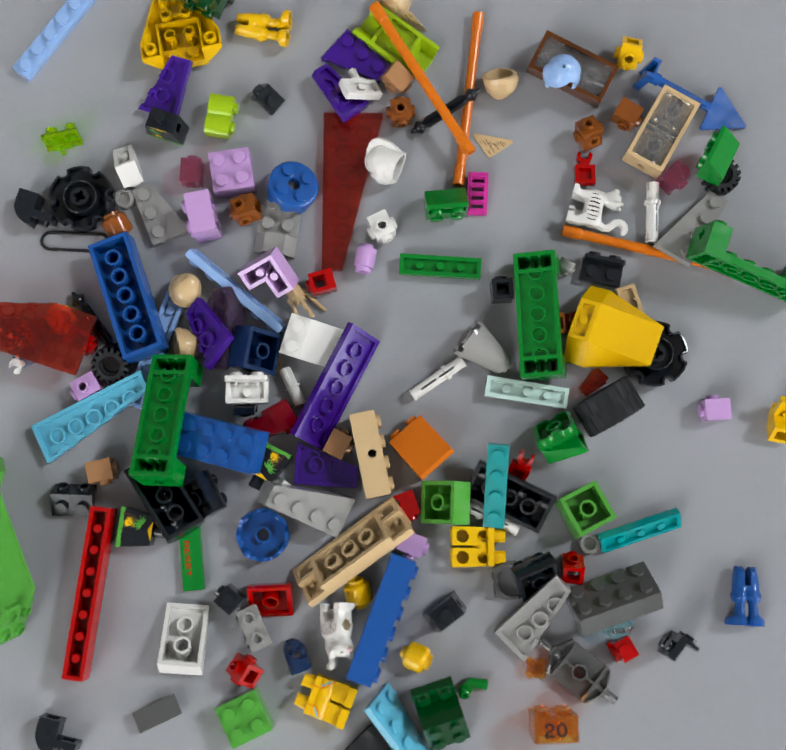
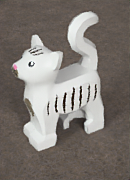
[565,183,628,236]
[320,602,355,671]

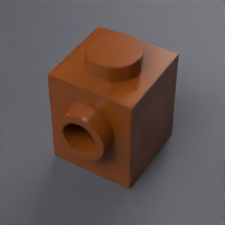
[610,97,645,132]

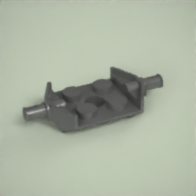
[538,637,619,705]

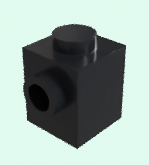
[490,276,514,304]
[213,583,246,615]

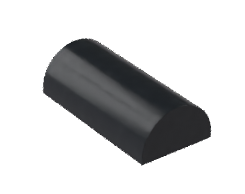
[468,459,557,534]
[124,467,205,544]

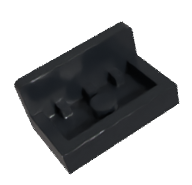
[50,482,97,517]
[657,631,700,662]

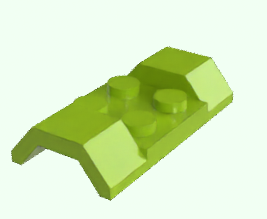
[352,5,440,79]

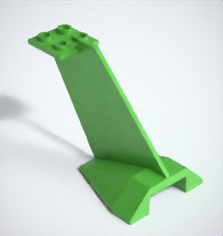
[0,457,36,645]

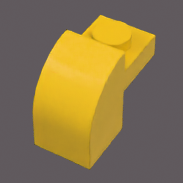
[767,396,786,444]

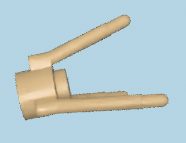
[286,284,326,318]

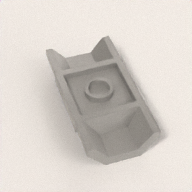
[254,174,301,259]

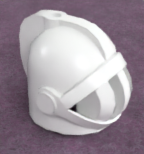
[365,137,406,185]

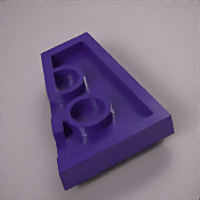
[321,29,390,84]
[138,55,193,115]
[312,64,370,123]
[186,297,235,370]
[294,442,358,488]

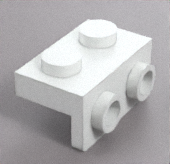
[224,372,269,405]

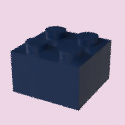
[228,325,283,376]

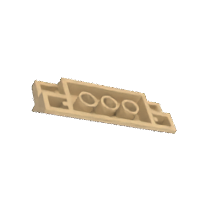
[292,497,415,608]

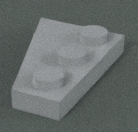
[131,183,189,247]

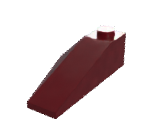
[243,399,298,436]

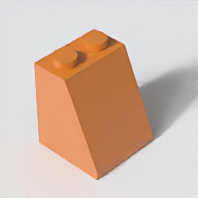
[389,415,455,481]

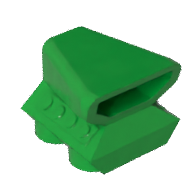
[533,410,589,464]

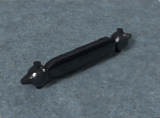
[410,88,481,134]
[71,291,118,347]

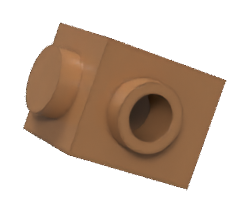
[379,60,415,95]
[323,427,355,461]
[84,457,120,486]

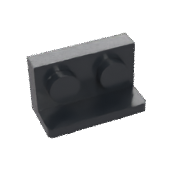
[578,251,626,288]

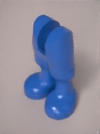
[724,566,765,627]

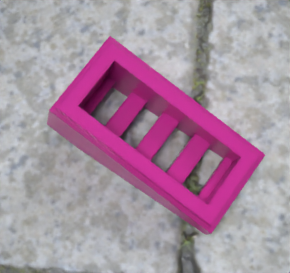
[467,172,489,216]

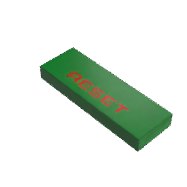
[179,526,206,591]

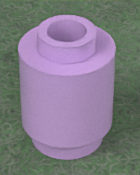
[354,243,377,275]

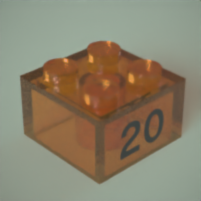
[529,704,579,744]

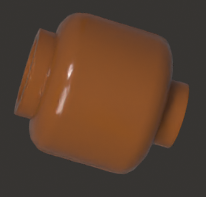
[102,210,133,237]

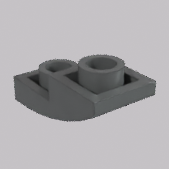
[132,694,182,734]

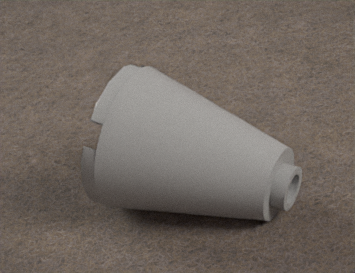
[453,320,512,374]

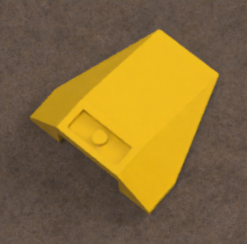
[140,0,222,70]
[564,286,664,368]

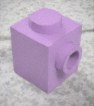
[69,371,104,401]
[697,395,732,422]
[396,533,430,560]

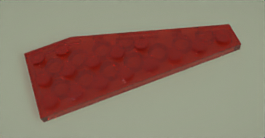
[0,302,98,376]

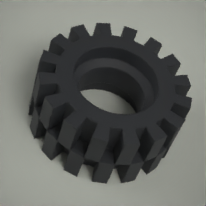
[700,160,741,196]
[91,344,132,384]

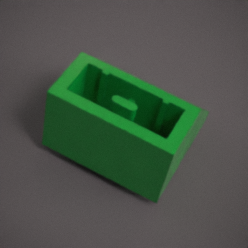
[695,126,740,186]
[424,188,469,222]

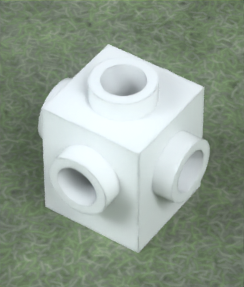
[367,209,398,244]

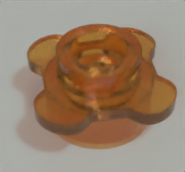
[525,657,547,679]

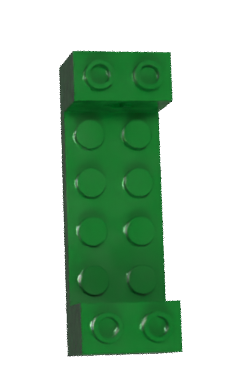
[685,220,786,302]
[513,249,567,381]
[128,354,204,487]

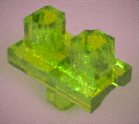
[41,122,84,156]

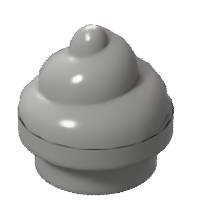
[559,256,576,278]

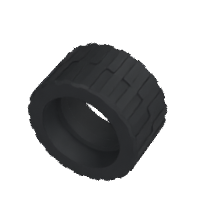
[572,375,645,437]

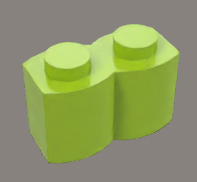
[204,93,239,140]

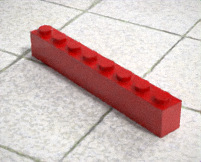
[61,506,118,682]

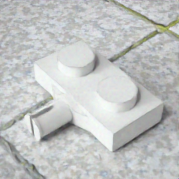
[338,68,383,100]

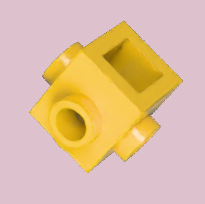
[613,36,644,70]

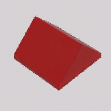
[247,582,294,617]

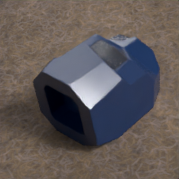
[284,638,312,676]

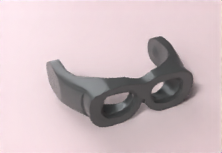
[491,560,521,600]

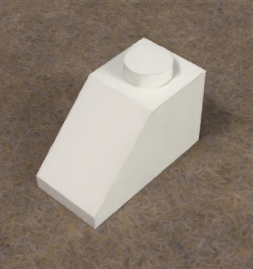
[113,144,143,188]

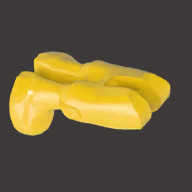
[234,10,292,47]

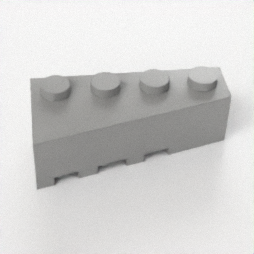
[257,481,355,538]

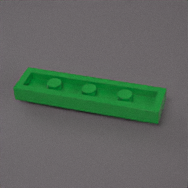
[399,253,482,280]

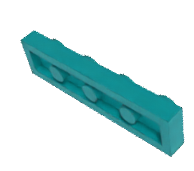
[483,443,510,529]
[598,507,682,554]

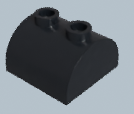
[183,469,227,520]
[510,551,560,602]

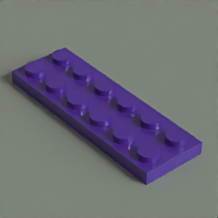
[290,322,380,451]

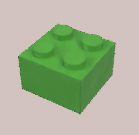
[555,480,617,540]
[420,481,471,525]
[215,686,275,749]

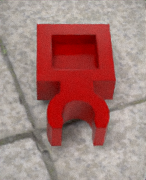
[574,152,596,186]
[508,449,535,481]

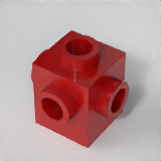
[225,652,264,689]

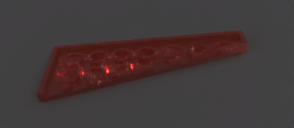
[322,113,383,271]

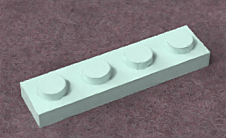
[484,375,569,409]

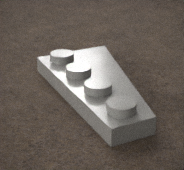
[653,191,728,267]
[494,574,571,662]

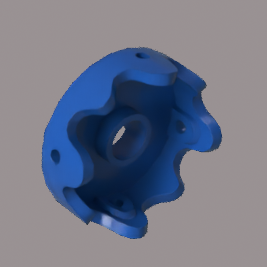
[267,161,319,214]
[236,508,290,562]

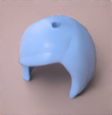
[542,54,581,89]

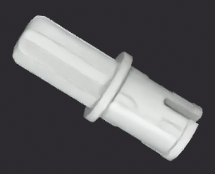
[280,366,306,408]

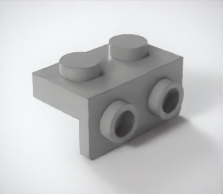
[235,604,272,653]

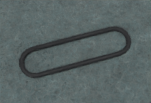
[40,231,109,252]

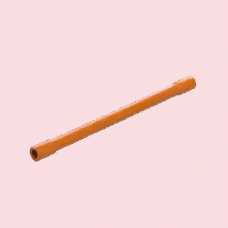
[369,1,476,157]
[452,11,484,187]
[561,224,711,270]

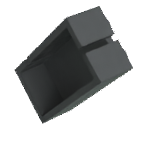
[566,561,663,637]

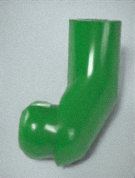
[458,677,488,699]

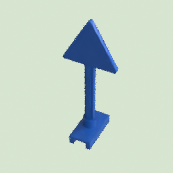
[632,57,746,130]

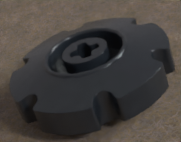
[48,166,115,232]
[623,321,688,387]

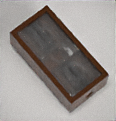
[527,30,619,108]

